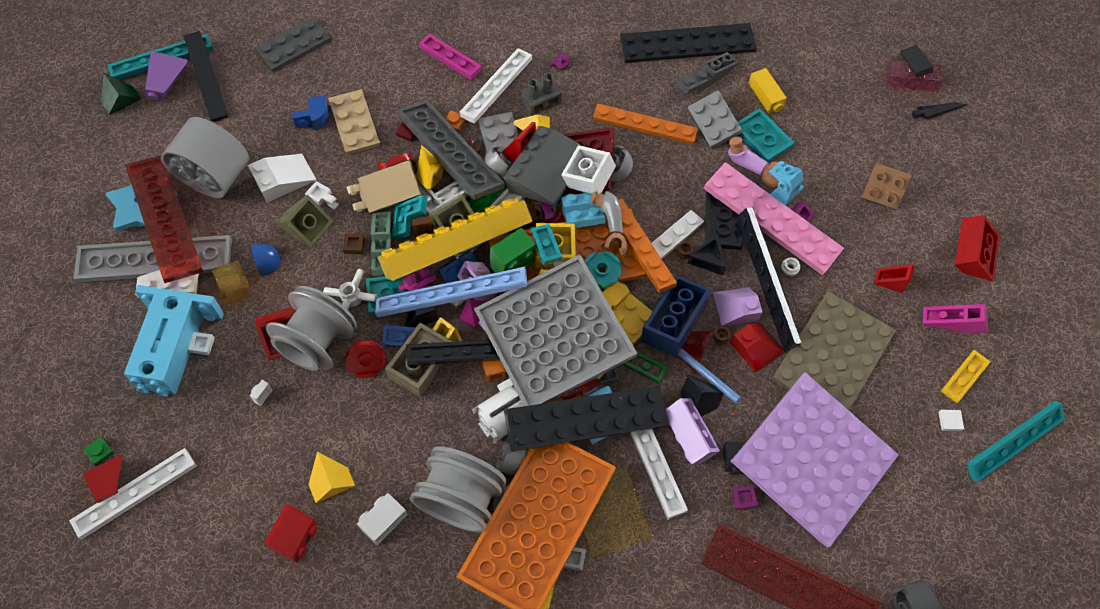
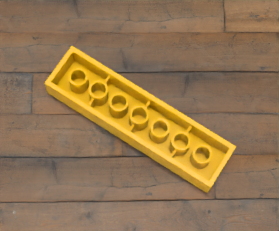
[377,198,532,281]

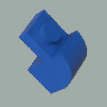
[292,95,329,130]

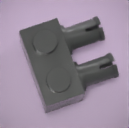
[521,72,562,115]

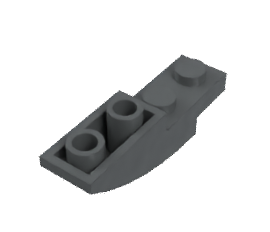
[676,52,738,94]

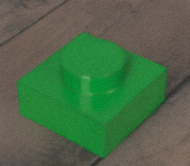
[83,437,114,466]

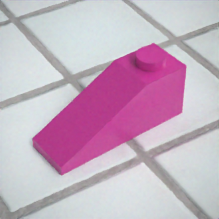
[923,304,988,333]

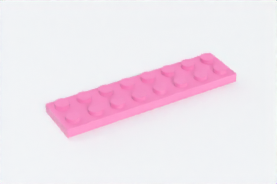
[703,162,844,276]

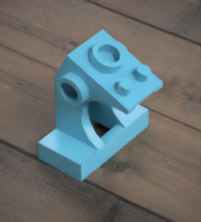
[768,161,804,206]

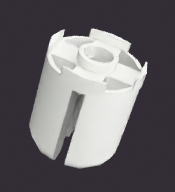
[472,387,524,443]

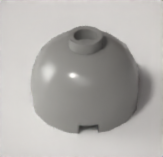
[484,145,513,181]
[611,145,633,182]
[496,436,530,475]

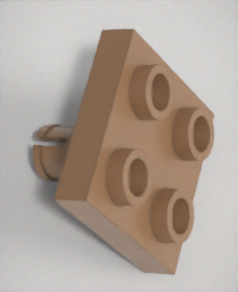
[862,163,911,209]

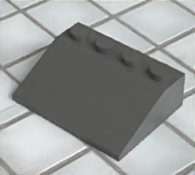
[503,126,584,206]

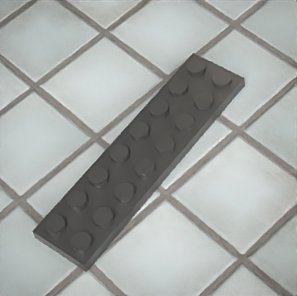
[397,100,505,200]

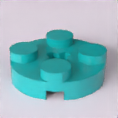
[585,251,621,290]

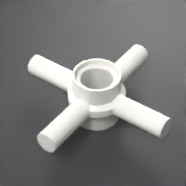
[323,269,378,310]

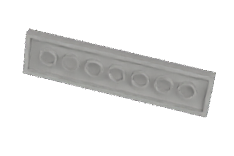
[73,235,232,283]

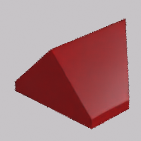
[874,264,914,293]
[82,454,123,503]

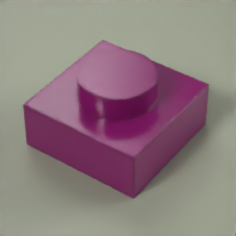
[541,203,556,223]
[731,485,758,510]

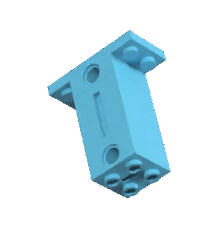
[124,285,224,397]

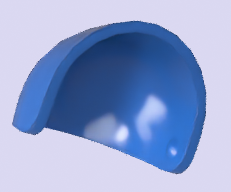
[251,243,281,276]

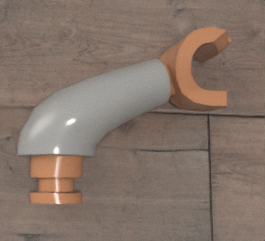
[590,191,628,256]

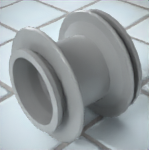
[266,286,357,371]

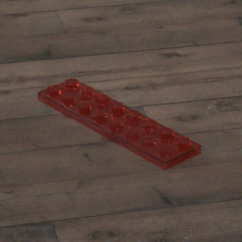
[125,155,203,284]
[701,524,880,609]

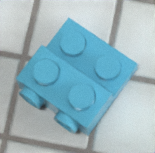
[561,192,605,228]

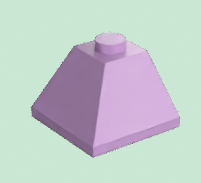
[713,287,763,326]

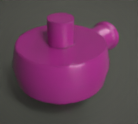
[549,53,570,69]

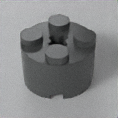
[890,581,943,609]

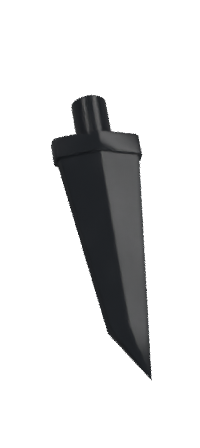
[912,102,968,119]

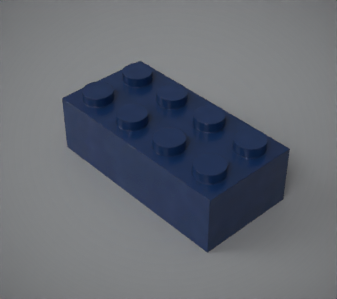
[641,275,711,357]

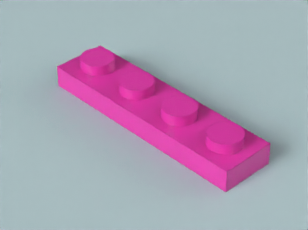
[419,33,482,80]

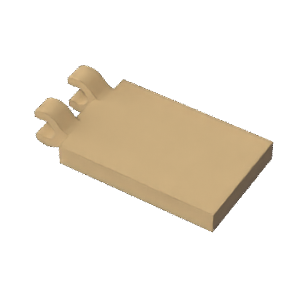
[347,160,422,213]

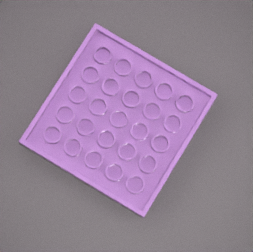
[731,372,899,548]

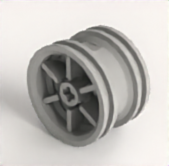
[409,447,506,533]

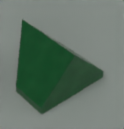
[101,72,141,115]

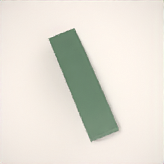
[371,211,392,276]

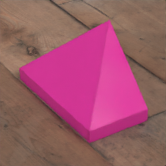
[459,298,488,328]

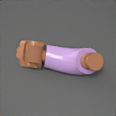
[728,137,779,187]

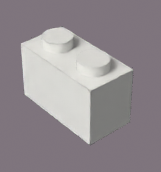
[357,493,408,545]

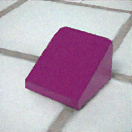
[791,201,815,222]

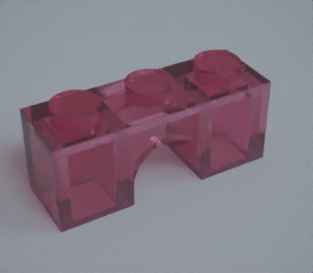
[886,61,943,92]

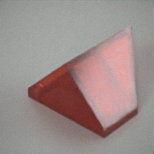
[682,331,712,375]

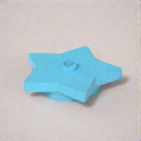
[106,171,178,232]

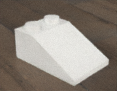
[248,154,317,203]

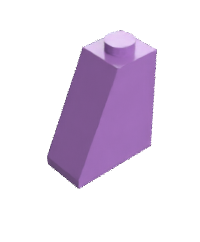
[144,51,187,100]

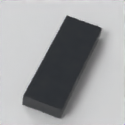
[900,44,934,78]

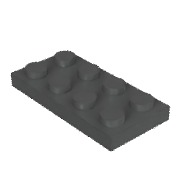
[255,17,331,72]

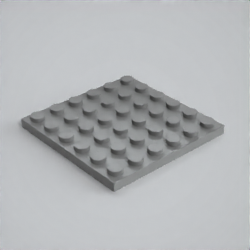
[474,255,637,406]

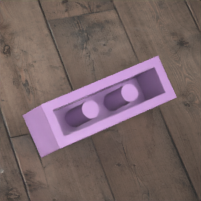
[665,398,720,465]

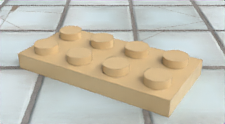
[328,89,380,155]

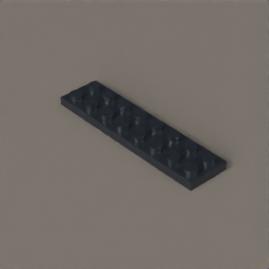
[620,23,757,63]
[504,386,669,452]

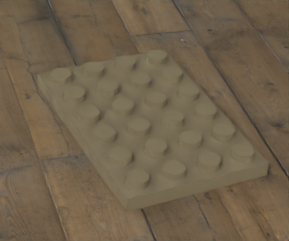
[772,291,896,410]

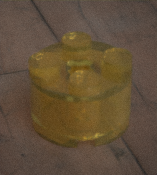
[211,260,251,305]

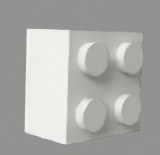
[562,145,616,195]

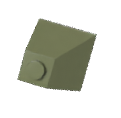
[276,195,333,248]

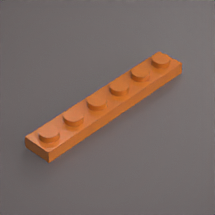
[593,103,698,145]
[619,199,677,293]

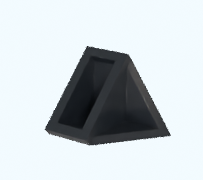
[687,234,727,275]
[404,306,438,327]
[681,374,724,417]

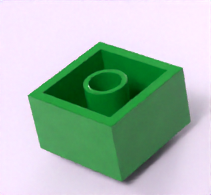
[490,228,536,273]

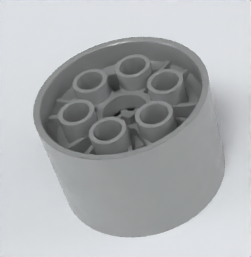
[161,117,249,199]

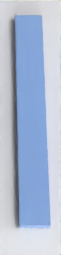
[375,267,527,317]

